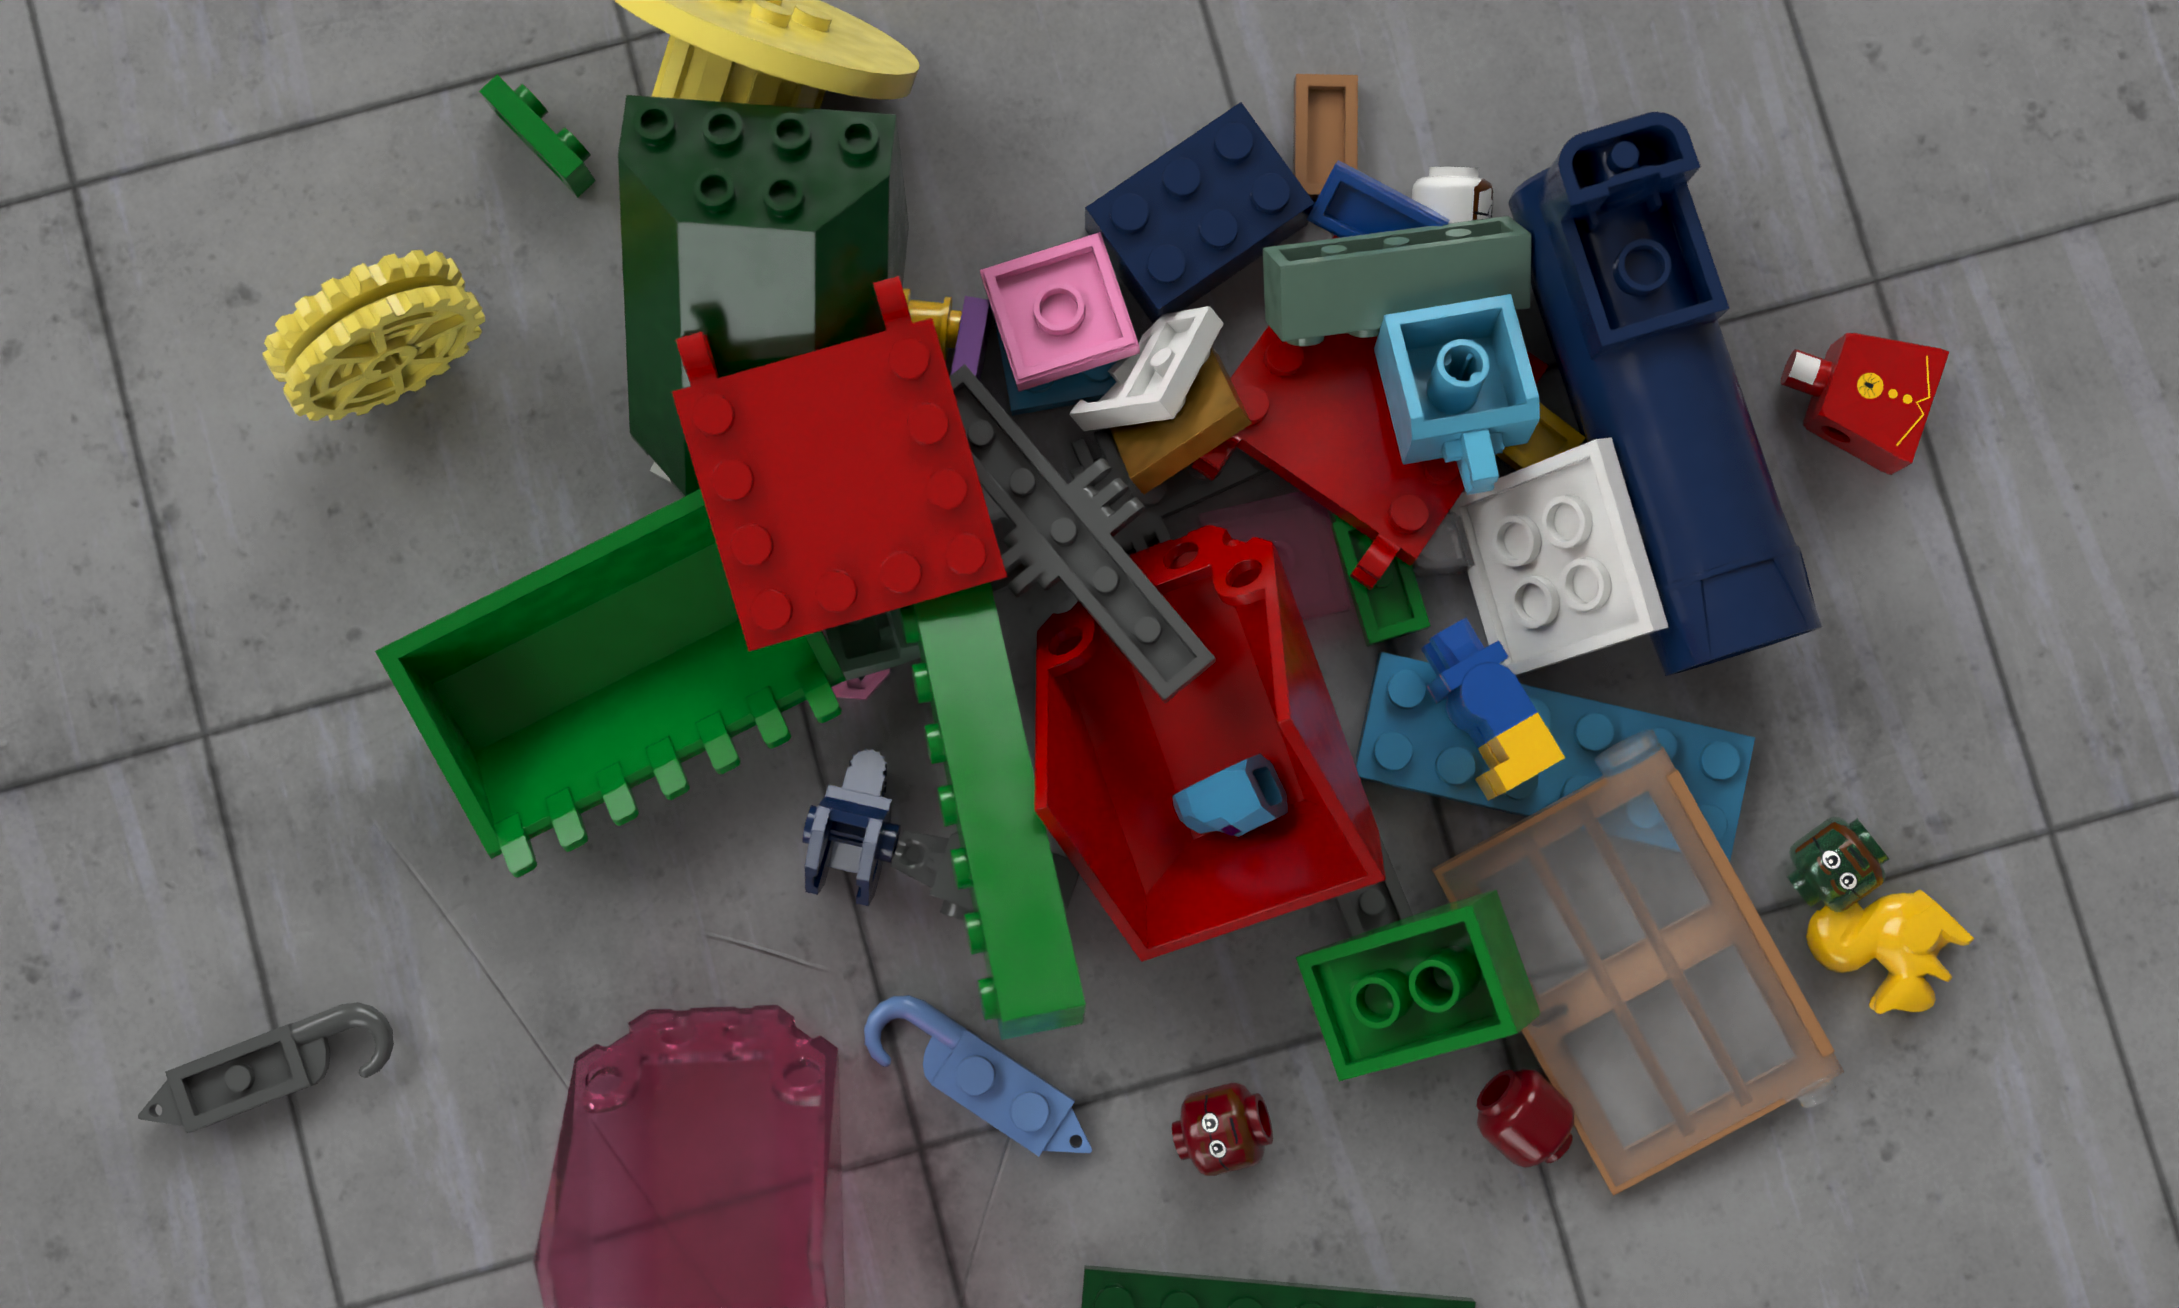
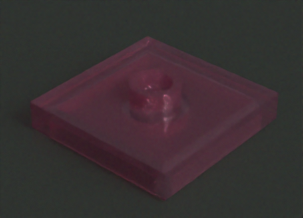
[1198,491,1351,621]

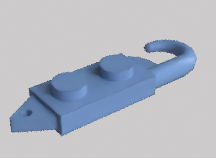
[864,995,1092,1157]

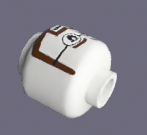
[1412,167,1494,224]

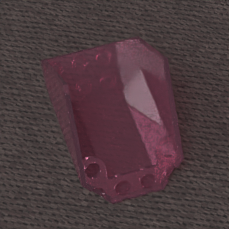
[534,1005,845,1308]

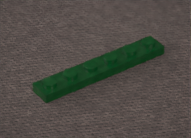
[1081,1265,1476,1308]

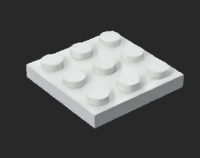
[1450,438,1669,677]

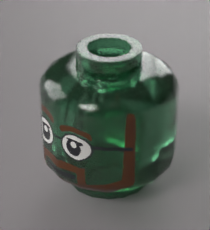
[1787,817,1889,912]

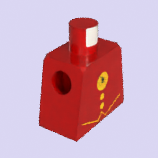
[1781,333,1949,475]

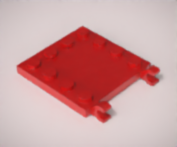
[1192,235,1549,590]
[672,276,1007,651]

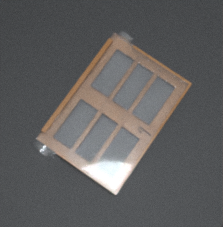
[1431,729,1844,1196]

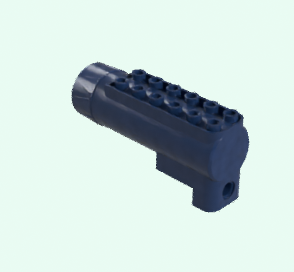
[1508,112,1822,676]

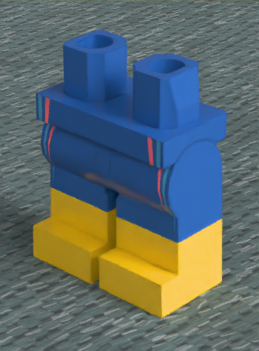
[1421,618,1565,801]

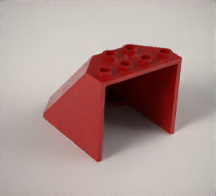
[1035,524,1386,962]

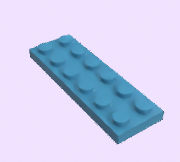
[1354,652,1755,862]

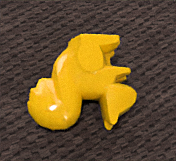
[1806,889,1974,1014]

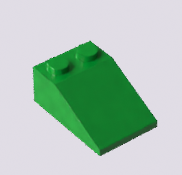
[1296,889,1541,1081]

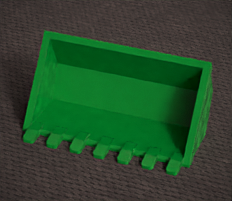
[375,489,846,878]

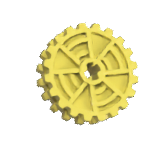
[263,250,485,421]

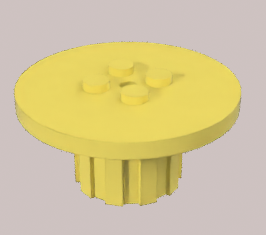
[614,0,920,109]

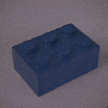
[1085,102,1314,324]

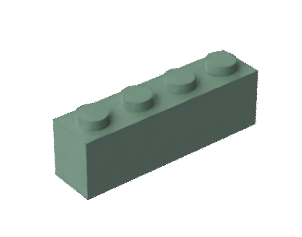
[1263,216,1531,346]

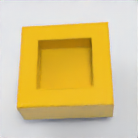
[1495,402,1585,471]

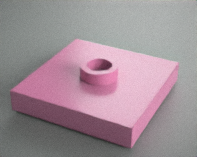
[979,232,1140,392]

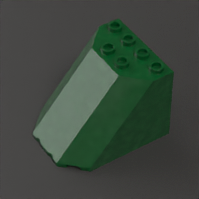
[618,95,909,497]

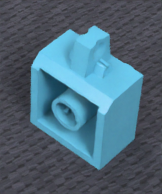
[1374,294,1540,495]

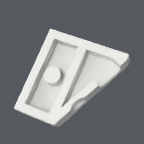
[1069,306,1224,431]

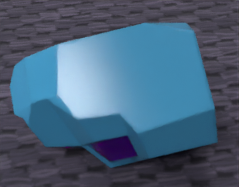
[1172,754,1288,837]

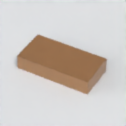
[1293,74,1358,202]

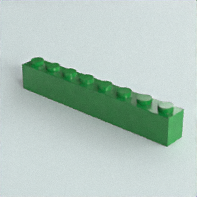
[899,582,1086,1040]

